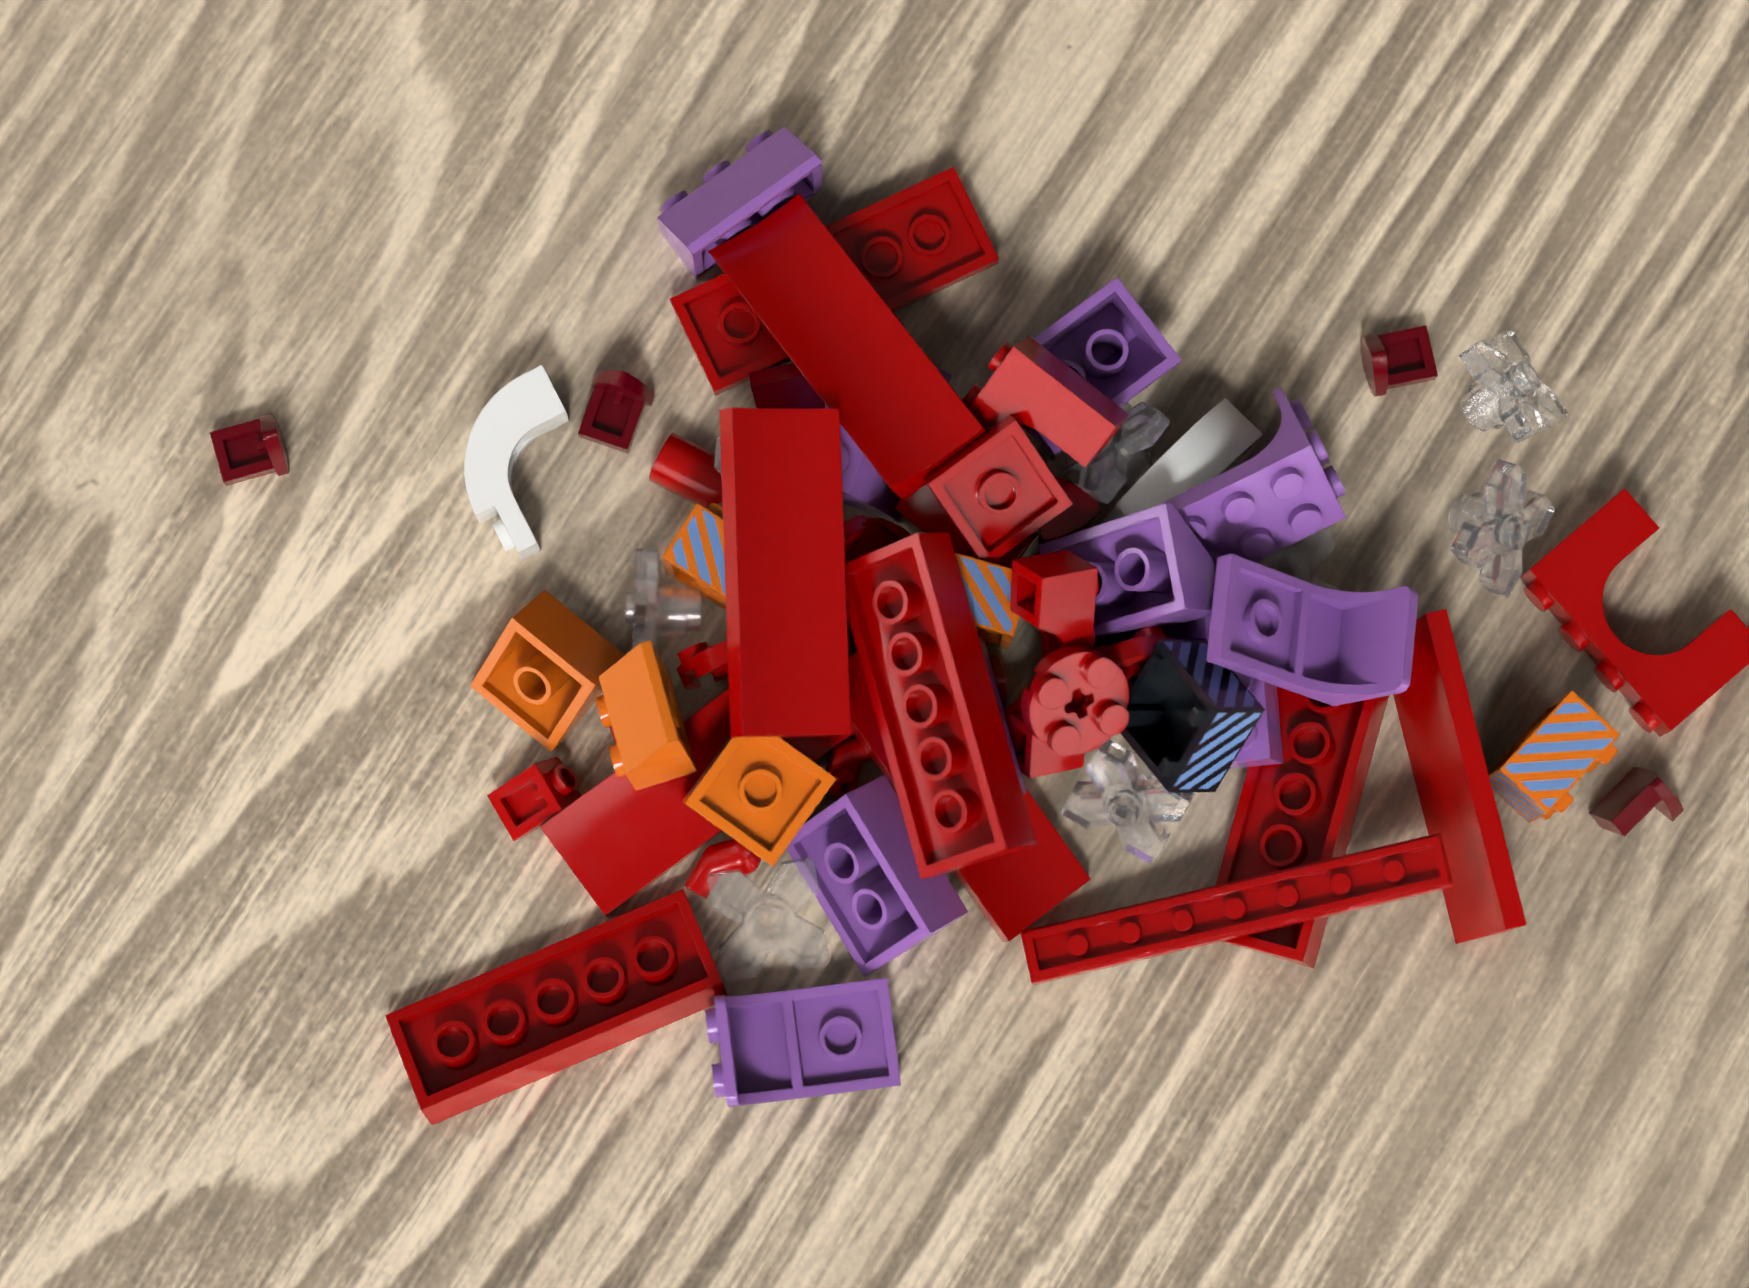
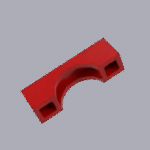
[1004,550,1099,779]

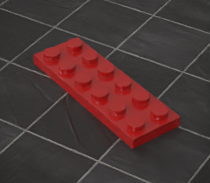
[670,167,999,396]

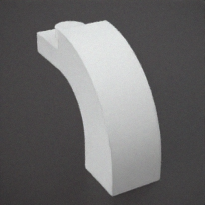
[464,365,569,561]
[1101,398,1263,524]

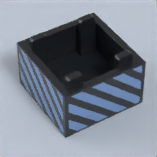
[1120,639,1265,793]

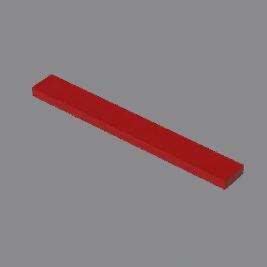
[1021,833,1454,985]

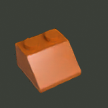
[470,589,625,753]
[595,640,697,791]

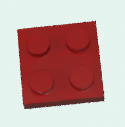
[923,415,1072,563]

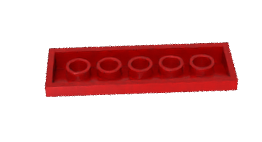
[708,194,987,501]
[719,407,851,738]
[845,532,1037,879]
[1393,609,1527,944]
[849,652,1091,942]
[1216,686,1389,969]
[540,689,854,917]
[385,889,728,1125]

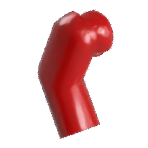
[825,737,872,798]
[684,839,761,899]

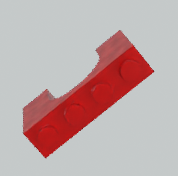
[895,335,1129,569]
[1520,488,1749,737]

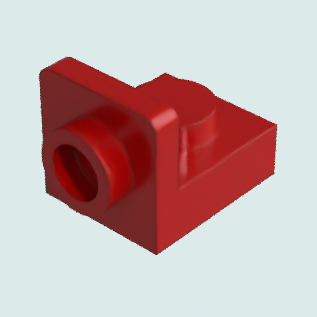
[487,757,581,841]

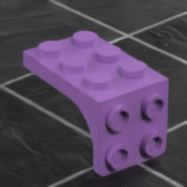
[1154,387,1346,574]
[1206,554,1418,706]
[705,978,901,1108]

